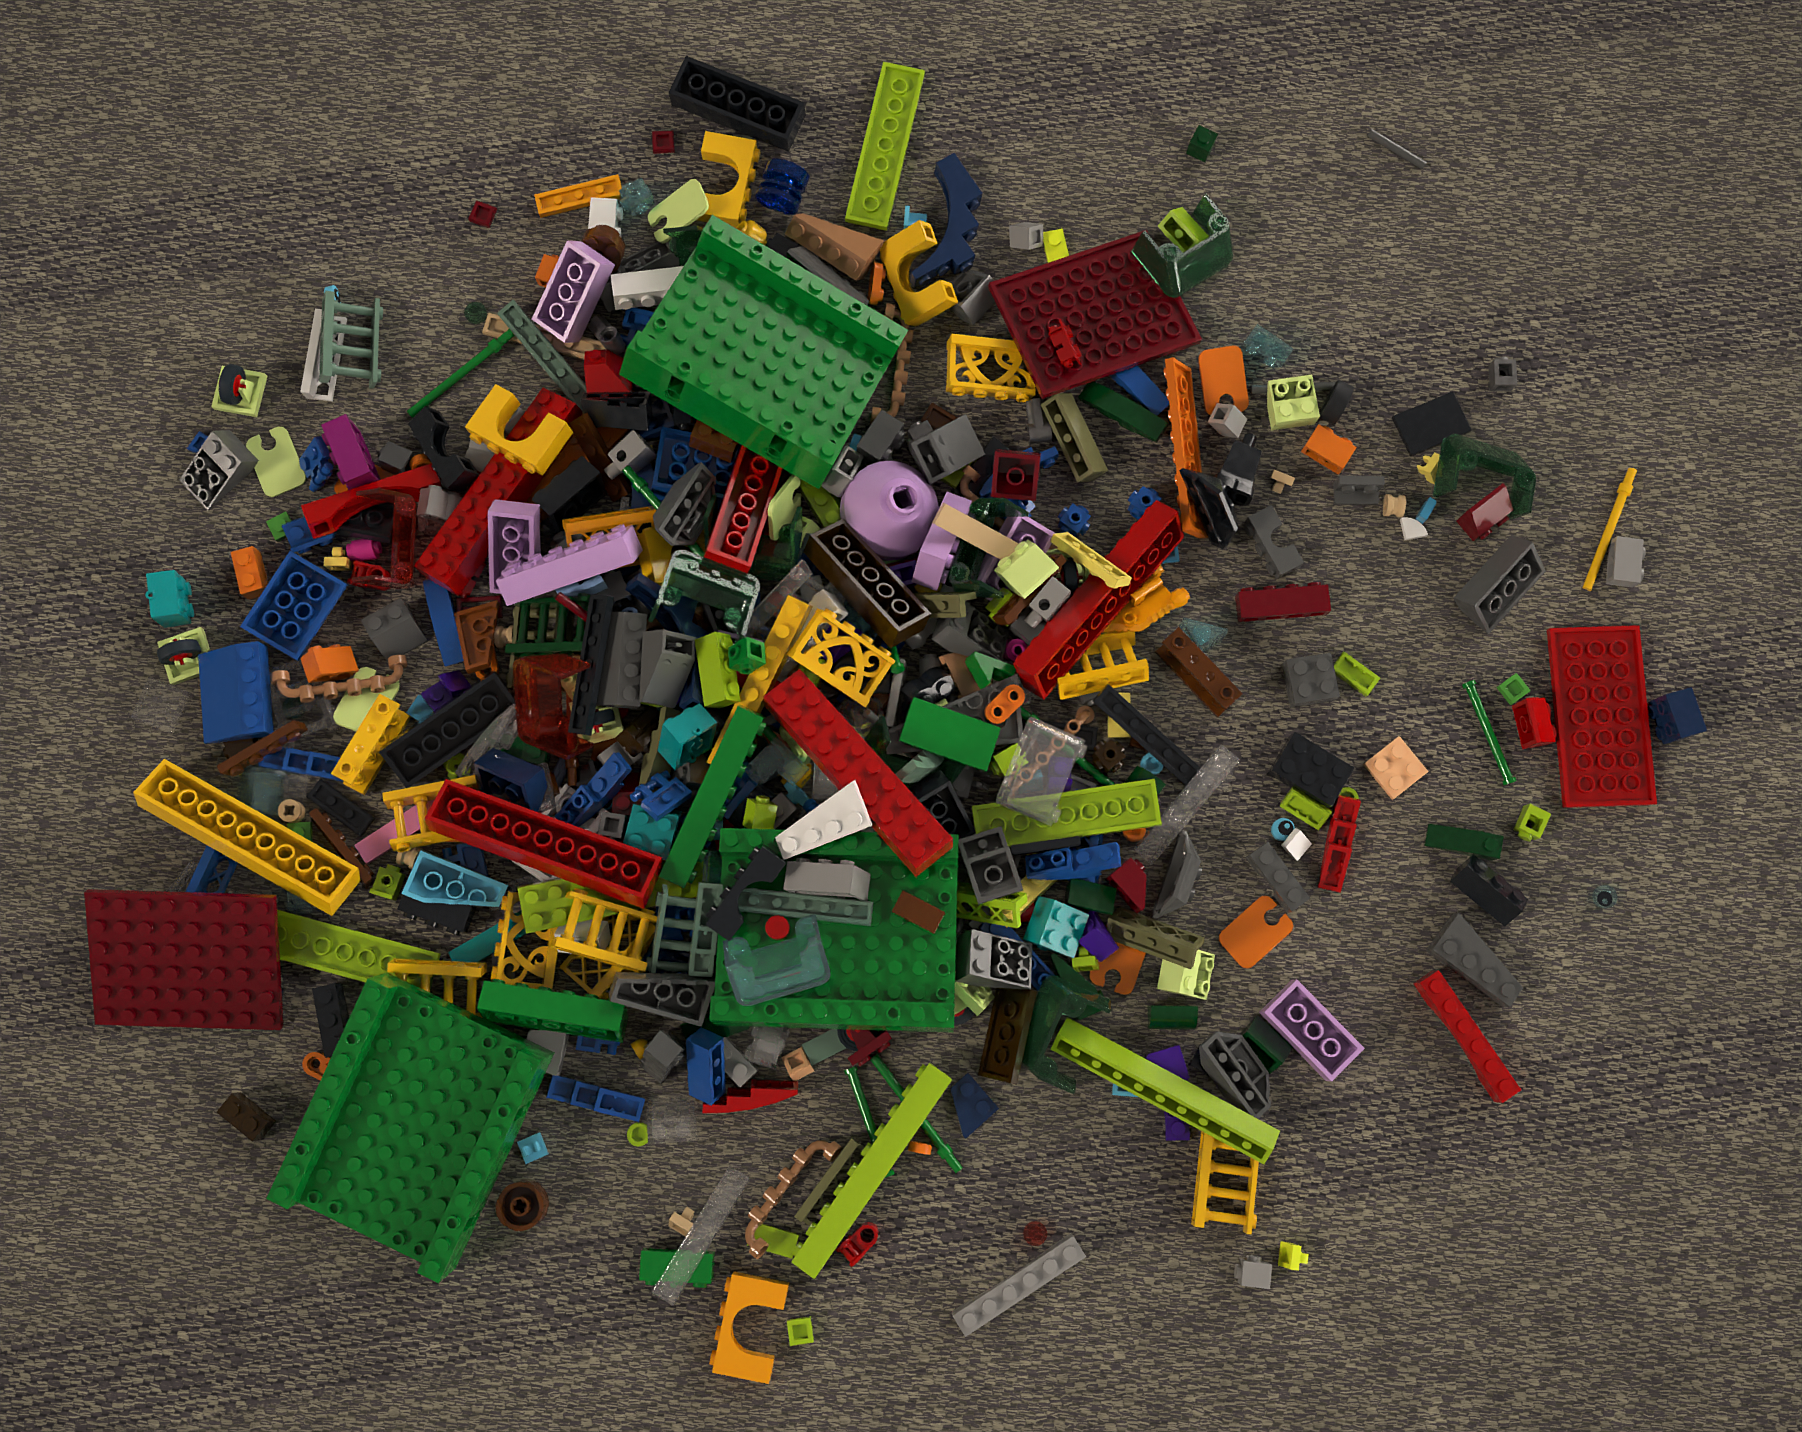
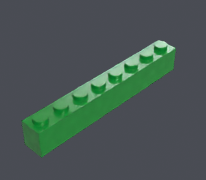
[659,705,767,888]

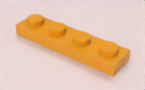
[534,174,624,218]

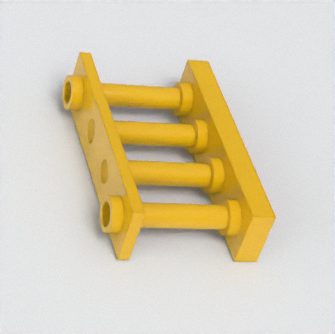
[1057,630,1149,700]
[331,694,411,796]
[382,775,479,852]
[550,888,657,973]
[387,958,487,1018]
[1191,1131,1259,1235]

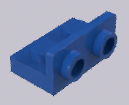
[282,516,336,554]
[724,768,760,820]

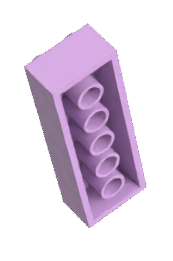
[496,524,643,606]

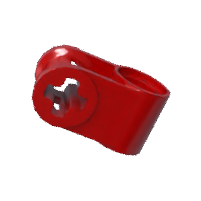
[347,560,394,591]
[835,1222,879,1267]

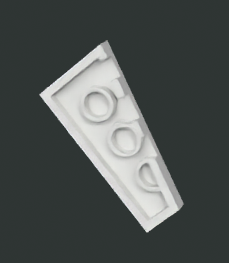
[775,780,873,860]

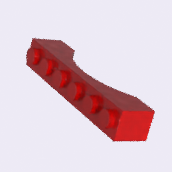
[301,463,443,539]
[1413,970,1521,1103]

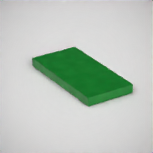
[898,697,1001,772]

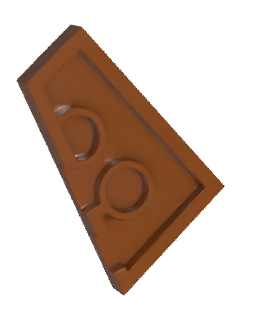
[454,600,500,674]

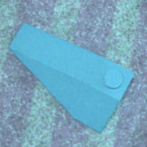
[401,849,508,907]

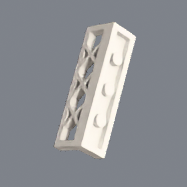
[300,309,347,402]

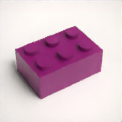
[321,414,381,490]

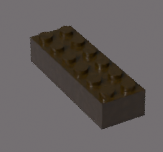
[803,518,932,648]

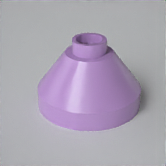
[840,461,939,561]

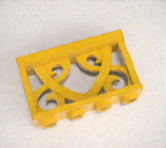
[946,334,1036,403]
[786,608,895,708]
[491,891,558,989]

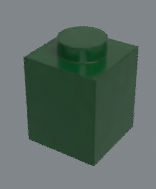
[1186,125,1218,163]

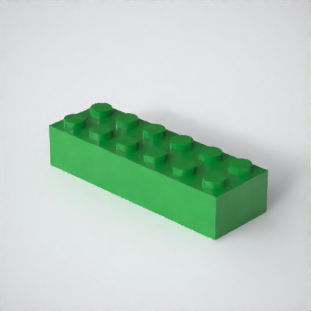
[477,979,629,1043]

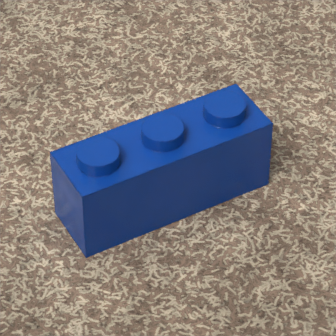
[686,1027,726,1105]

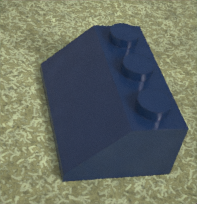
[474,748,548,812]

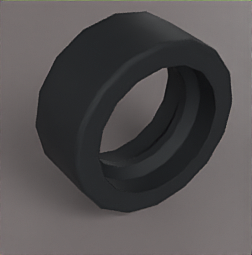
[1319,380,1354,425]

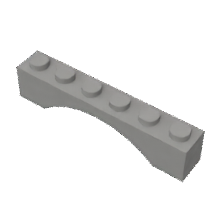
[952,1233,1086,1337]

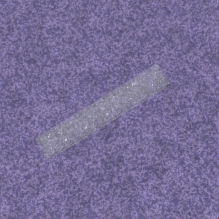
[1133,745,1240,865]
[652,1166,750,1306]

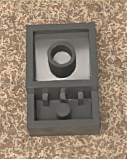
[958,826,1023,905]

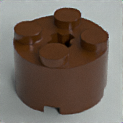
[581,225,625,274]
[496,1180,549,1231]

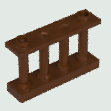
[1155,627,1243,718]

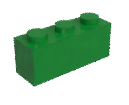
[639,1248,715,1288]

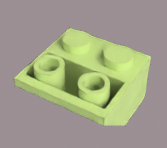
[1267,375,1320,430]
[1157,950,1215,1000]

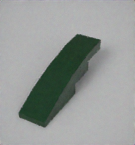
[1078,381,1168,443]

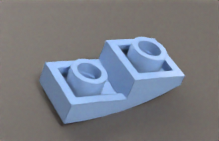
[555,574,608,597]

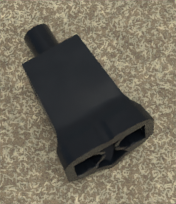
[1214,433,1262,506]

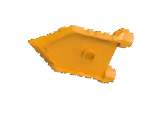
[1102,565,1190,633]

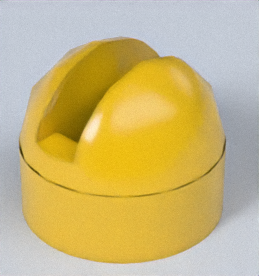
[631,1039,648,1060]

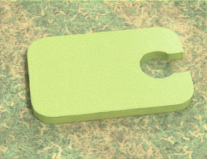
[648,179,709,243]
[246,427,306,497]
[768,474,801,540]
[333,667,400,731]

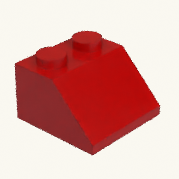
[1512,698,1556,750]

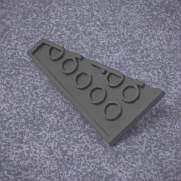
[884,674,1024,755]

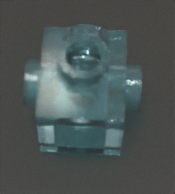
[619,177,655,217]

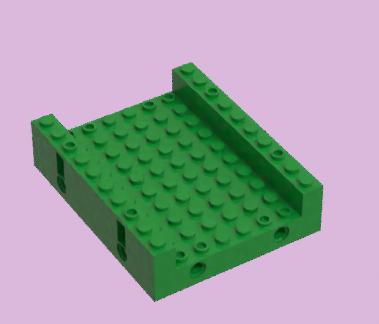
[619,215,908,489]
[709,828,959,1033]
[266,973,555,1283]

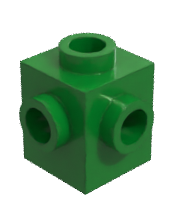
[728,636,766,675]

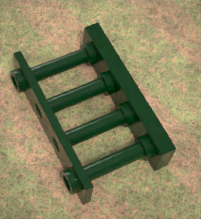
[505,593,591,657]

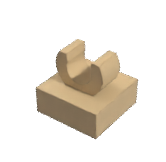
[1270,469,1295,494]
[668,1207,695,1238]

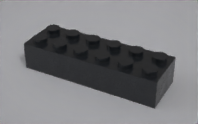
[668,56,806,152]
[379,669,522,788]

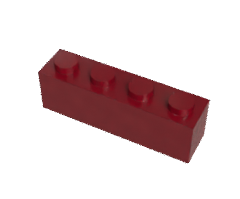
[1235,582,1331,622]

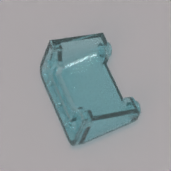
[723,914,831,1006]

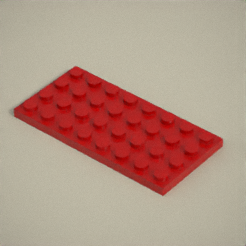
[1547,625,1657,808]

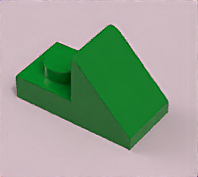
[965,651,1015,689]

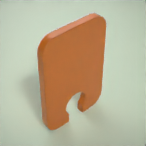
[1198,346,1249,415]
[1219,896,1293,968]
[1089,925,1146,995]

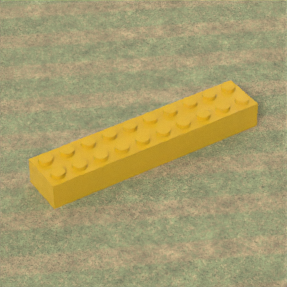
[133,759,361,916]

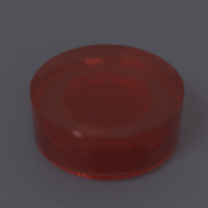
[1023,1221,1047,1246]

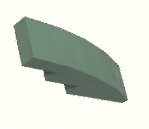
[895,750,944,783]
[688,882,723,977]

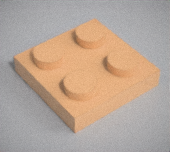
[1363,736,1429,800]

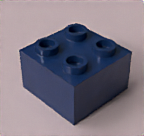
[1648,687,1707,745]

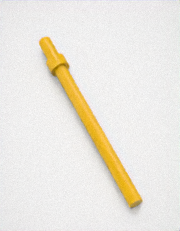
[1582,468,1637,591]

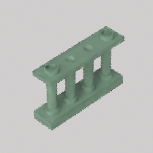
[319,290,383,389]
[646,884,696,973]

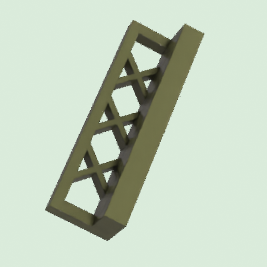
[912,592,976,618]
[1106,907,1205,969]
[794,1137,865,1226]

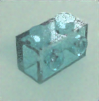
[1243,324,1293,369]

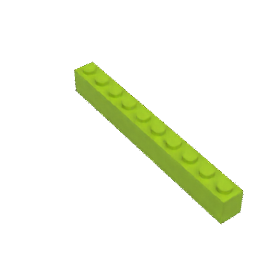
[1051,1017,1280,1164]
[791,1063,952,1279]

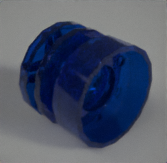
[755,158,810,215]

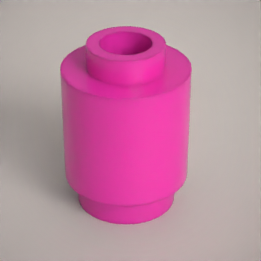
[346,539,382,562]
[1003,638,1027,661]

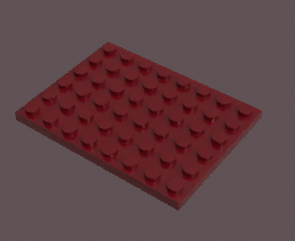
[989,230,1202,399]
[84,889,283,1030]

